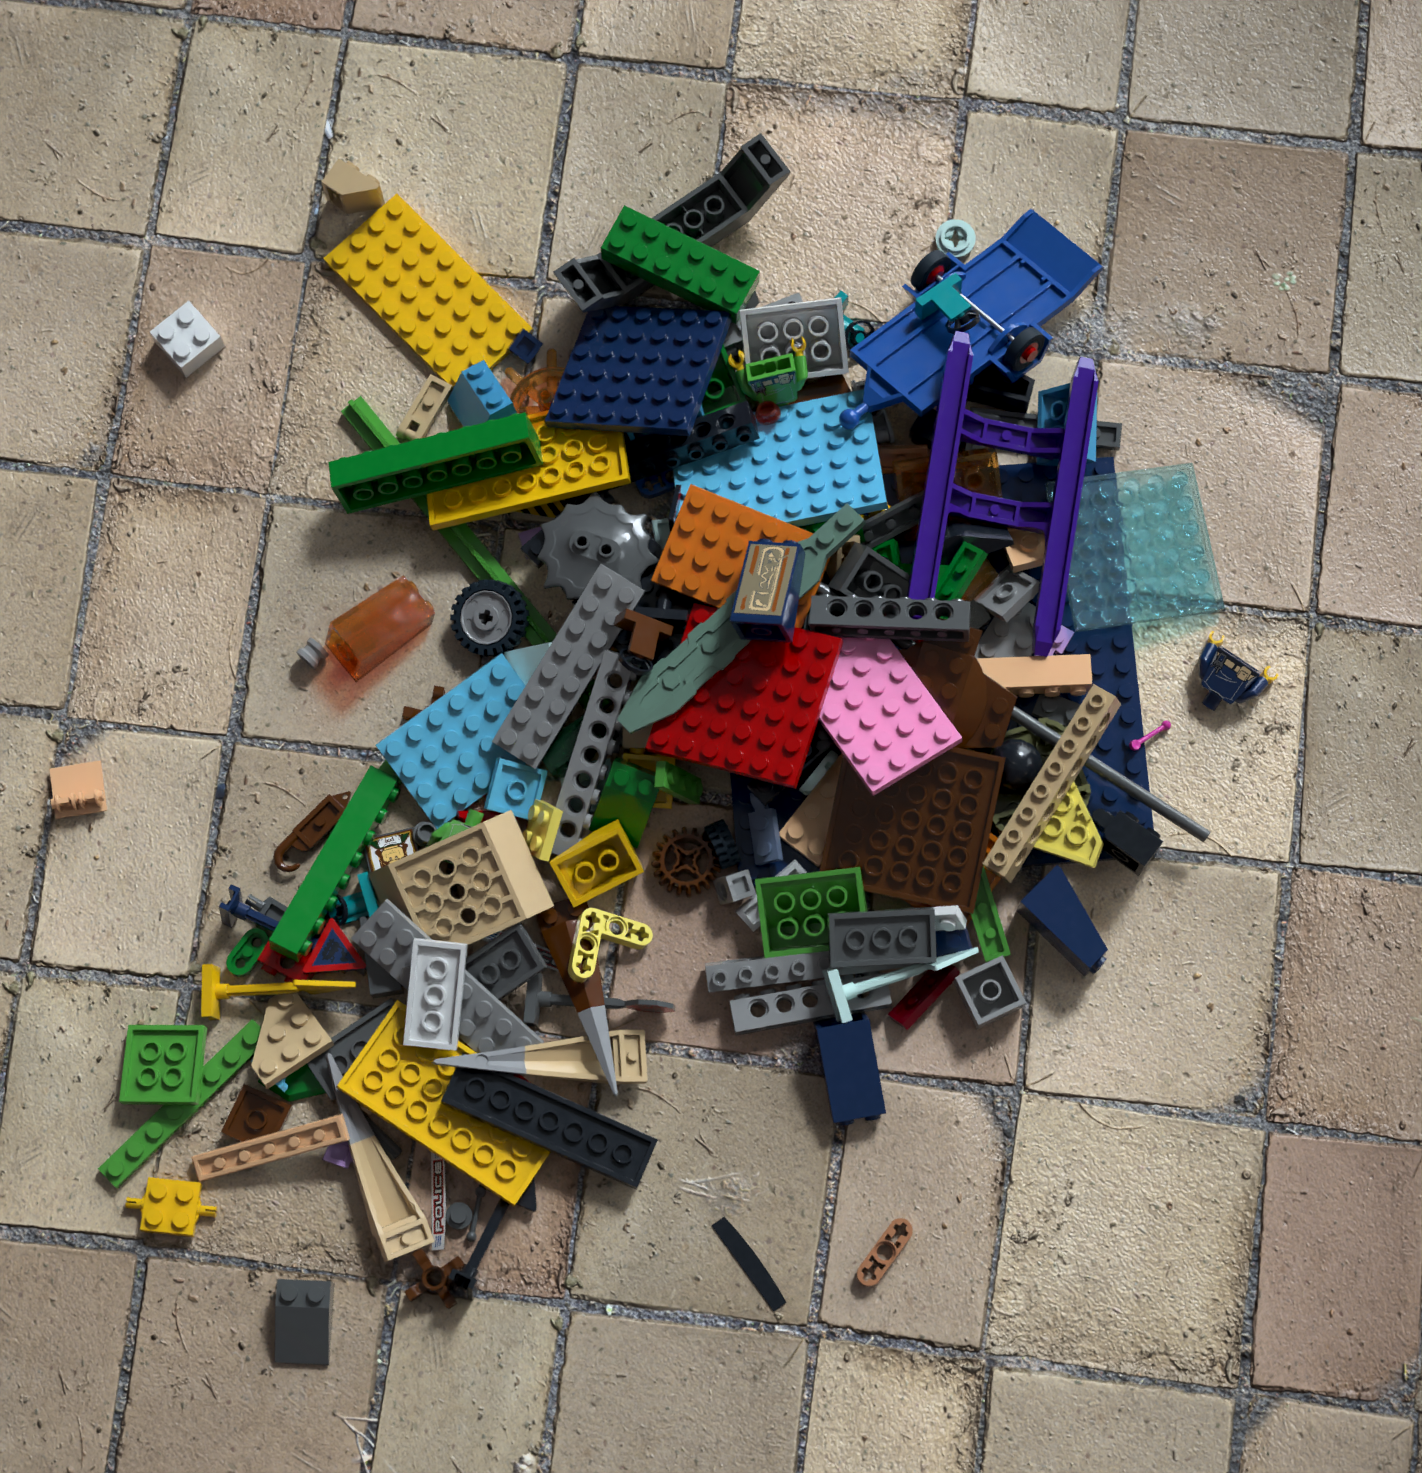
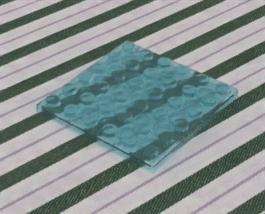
[1044,463,1225,632]

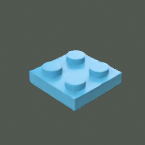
[484,758,548,820]

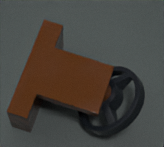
[614,608,673,675]

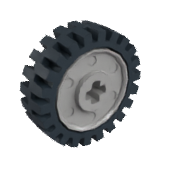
[450,580,529,656]

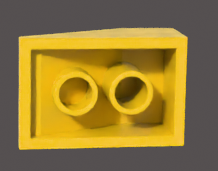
[549,819,644,907]

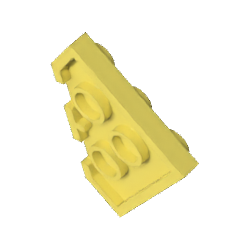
[1033,782,1104,869]

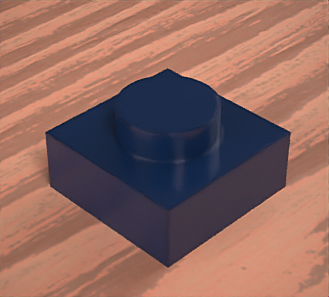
[507,328,543,364]

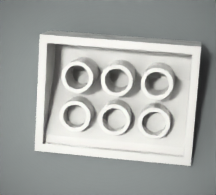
[740,297,849,378]

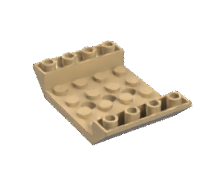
[368,810,554,945]

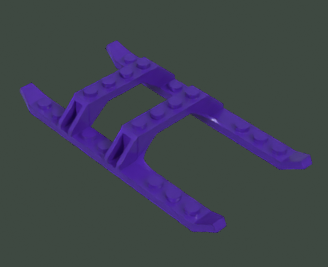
[907,331,1099,657]

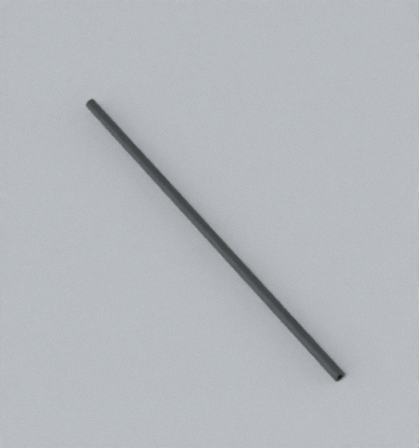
[816,582,1211,843]

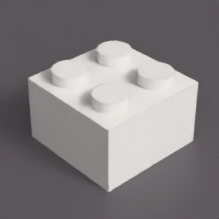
[150,301,225,378]

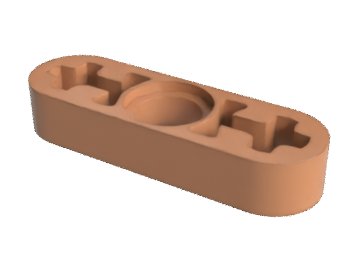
[857,1218,913,1287]

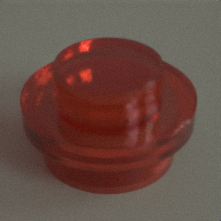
[755,401,781,425]

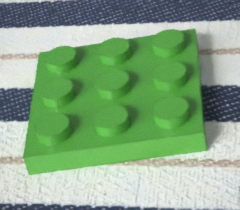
[119,1025,207,1105]

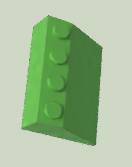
[755,867,867,958]

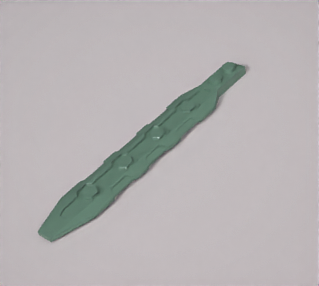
[617,503,866,734]

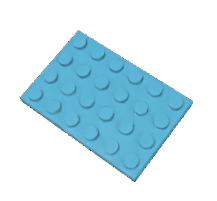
[375,653,562,829]

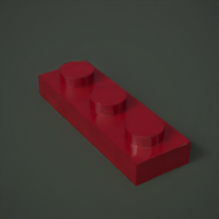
[887,964,960,1030]

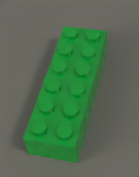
[601,205,760,324]

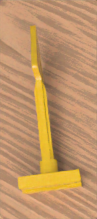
[201,964,356,1020]

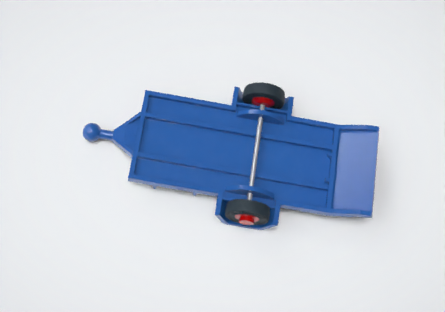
[839,209,1104,430]

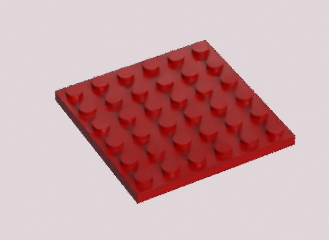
[645,603,843,789]

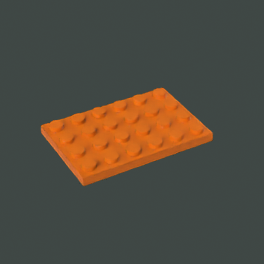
[651,484,830,629]

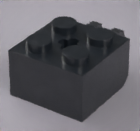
[1091,808,1163,876]

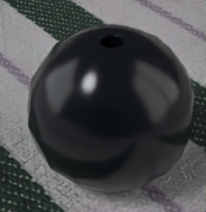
[991,739,1043,793]

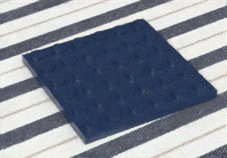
[545,306,733,436]

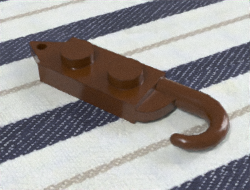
[273,791,351,872]

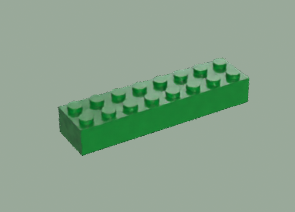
[329,412,543,514]

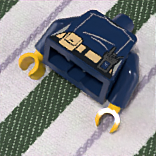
[1198,631,1278,711]

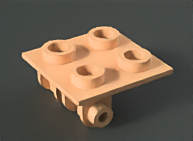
[49,760,107,819]

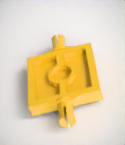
[125,1177,217,1237]

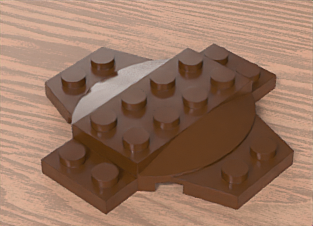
[898,617,1017,748]

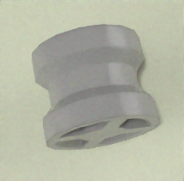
[296,637,329,670]

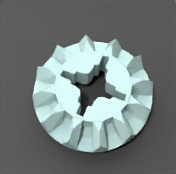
[935,219,976,258]

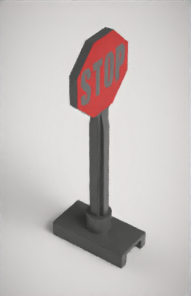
[523,973,675,1027]

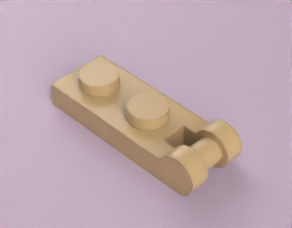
[396,374,453,441]

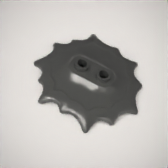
[537,492,659,600]

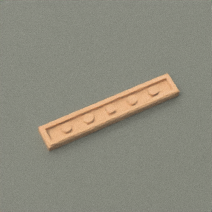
[191,1113,350,1182]

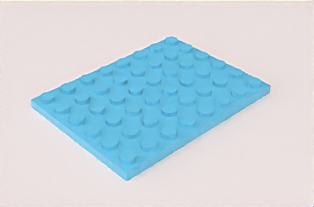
[673,389,888,527]

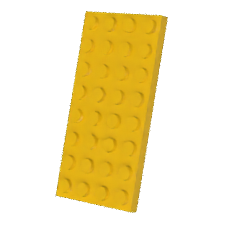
[323,193,534,389]
[427,410,631,531]
[337,1000,551,1207]

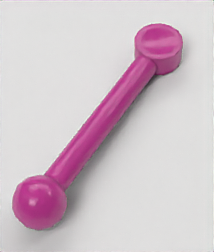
[1129,720,1171,751]

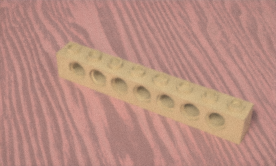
[983,684,1121,883]

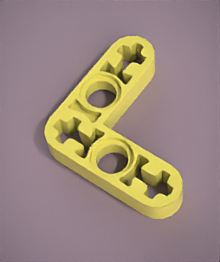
[568,908,653,982]

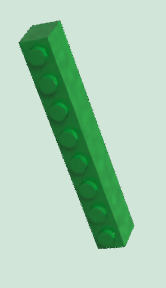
[269,765,401,962]

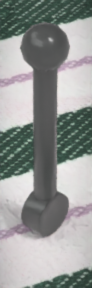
[466,1187,486,1242]

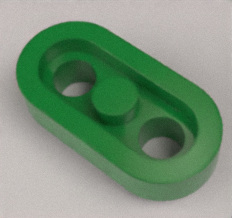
[226,928,269,977]

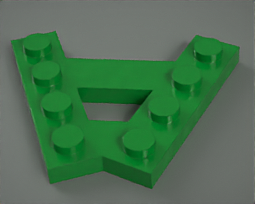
[871,539,988,620]

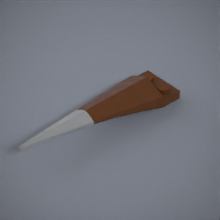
[536,899,618,1097]

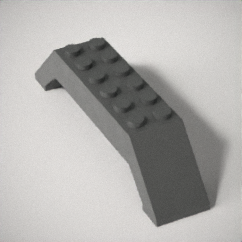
[553,133,790,313]

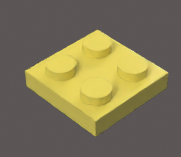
[522,799,563,862]

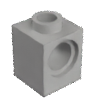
[713,869,756,905]

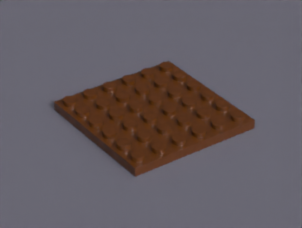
[820,747,1006,914]

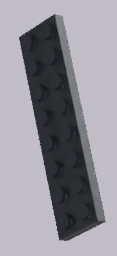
[441,1053,658,1190]

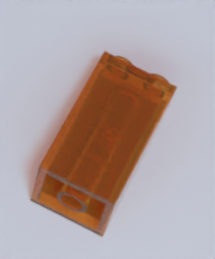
[325,575,435,682]

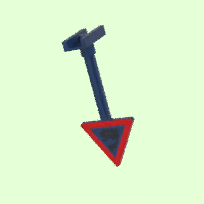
[219,884,366,974]

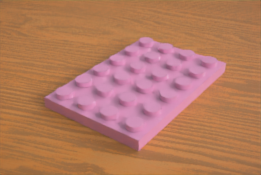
[818,637,962,796]

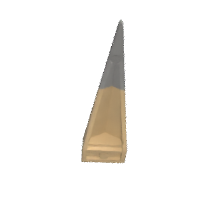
[432,1030,648,1085]
[325,1053,435,1262]

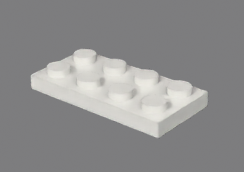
[403,938,468,1051]

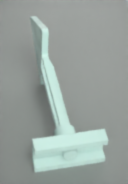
[822,947,979,1023]

